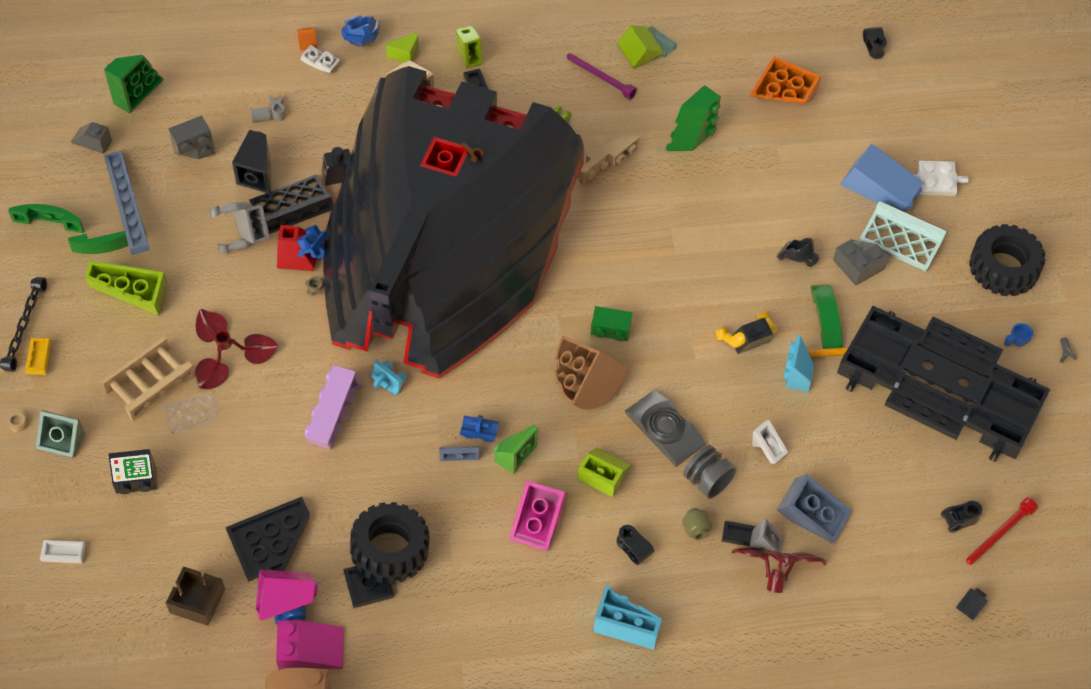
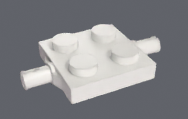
[913,161,968,196]

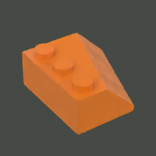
[750,56,821,104]

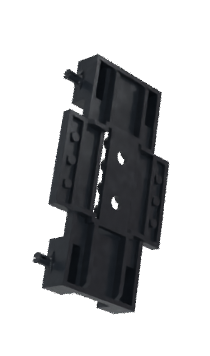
[837,306,1051,462]

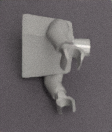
[209,202,270,254]

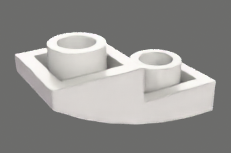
[300,45,340,73]

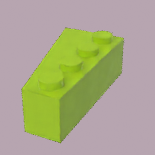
[85,261,168,316]

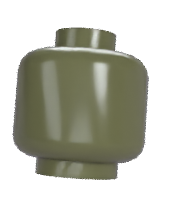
[682,508,712,540]

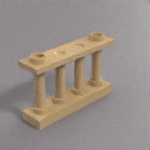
[101,337,195,421]

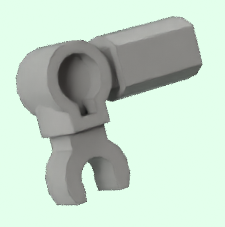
[251,94,286,122]

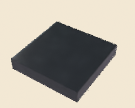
[343,566,394,609]

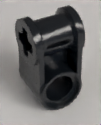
[863,27,887,59]
[940,501,982,533]
[616,525,654,565]

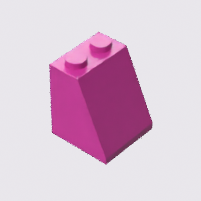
[255,570,318,620]

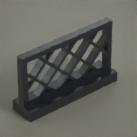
[249,175,334,234]

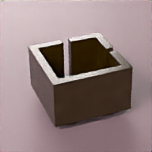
[166,566,225,626]

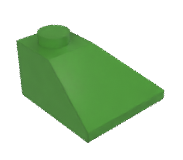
[494,425,538,474]

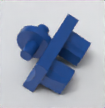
[296,225,329,258]
[460,415,499,442]

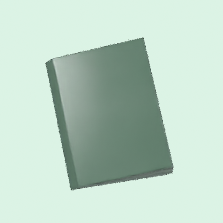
[35,410,85,458]

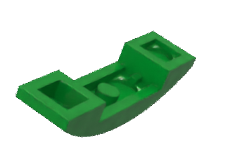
[8,204,84,233]
[68,222,146,254]
[811,285,843,349]

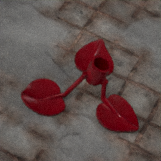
[195,309,278,389]
[732,547,827,593]

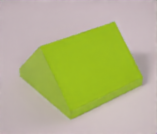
[617,25,664,69]

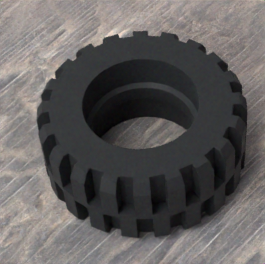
[969,224,1046,296]
[350,502,430,584]

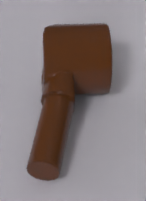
[461,142,483,163]

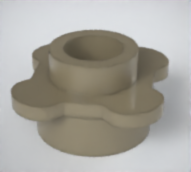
[305,277,325,295]

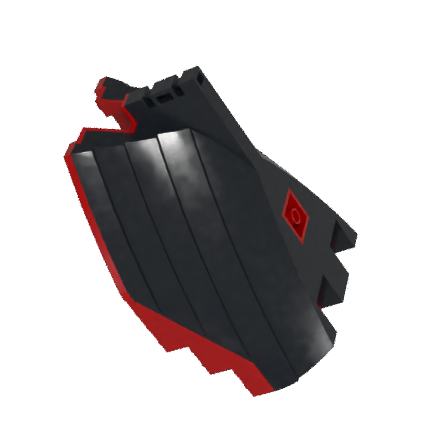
[323,66,584,379]

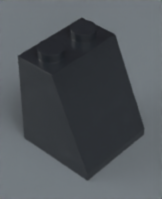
[232,130,271,193]

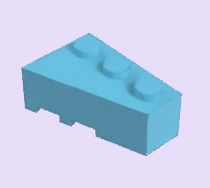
[593,584,662,650]

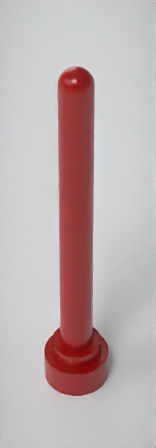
[966,497,1038,565]

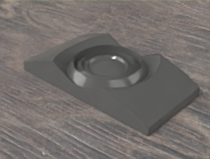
[625,390,706,467]

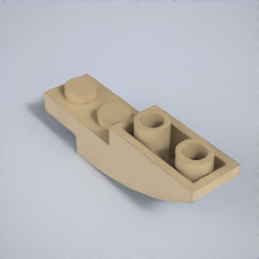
[578,136,639,184]

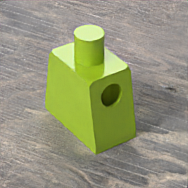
[455,26,483,68]

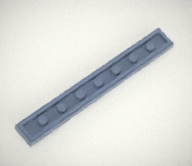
[104,151,150,255]

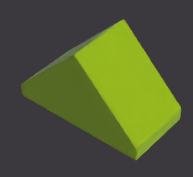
[386,32,419,62]

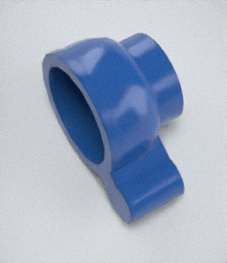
[1004,323,1033,347]
[274,605,307,624]

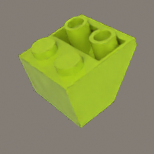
[577,447,631,497]

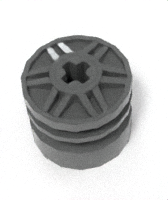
[683,445,737,499]

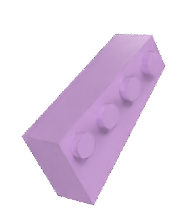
[305,365,362,450]

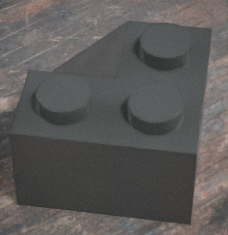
[168,115,215,159]
[833,239,889,286]

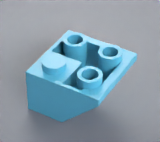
[783,335,814,392]

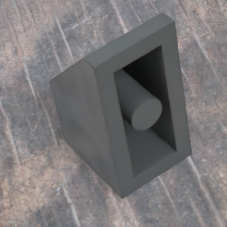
[71,122,112,154]

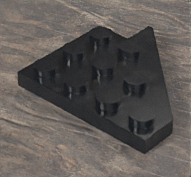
[225,497,310,582]

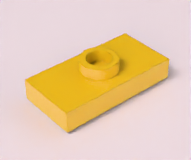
[25,338,52,375]

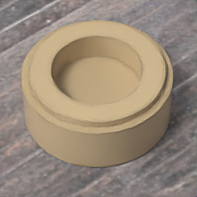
[6,412,28,432]

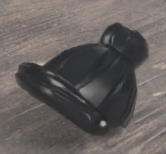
[777,238,819,267]

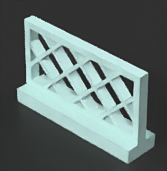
[859,201,947,272]

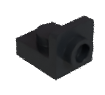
[956,588,988,620]

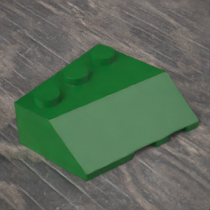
[104,55,164,113]
[665,85,721,151]

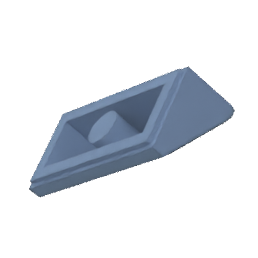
[439,446,480,461]

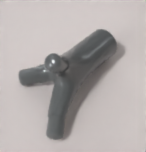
[1060,337,1077,363]

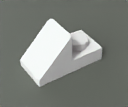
[752,420,788,464]

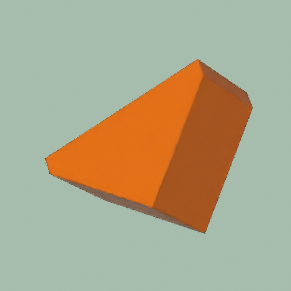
[297,27,317,51]

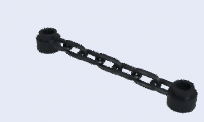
[0,277,47,372]

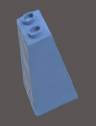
[840,144,924,211]

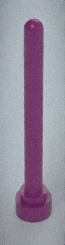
[567,53,637,100]

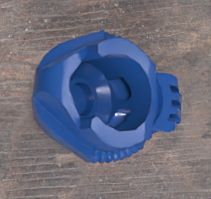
[341,15,380,47]

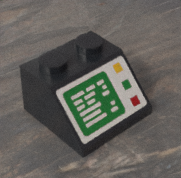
[109,449,157,494]

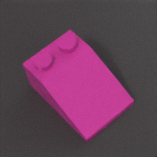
[509,480,569,551]
[276,620,344,670]

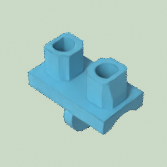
[370,360,407,396]

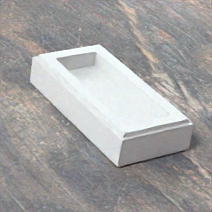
[40,540,86,563]

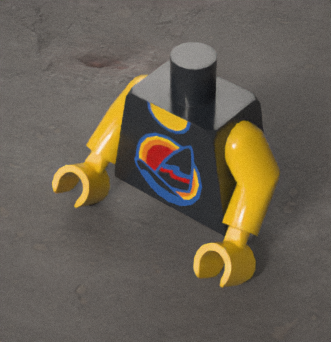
[715,310,777,354]

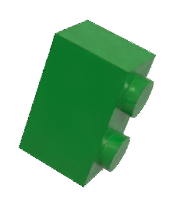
[590,306,633,341]

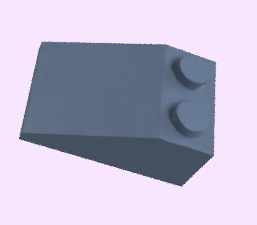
[777,474,852,543]

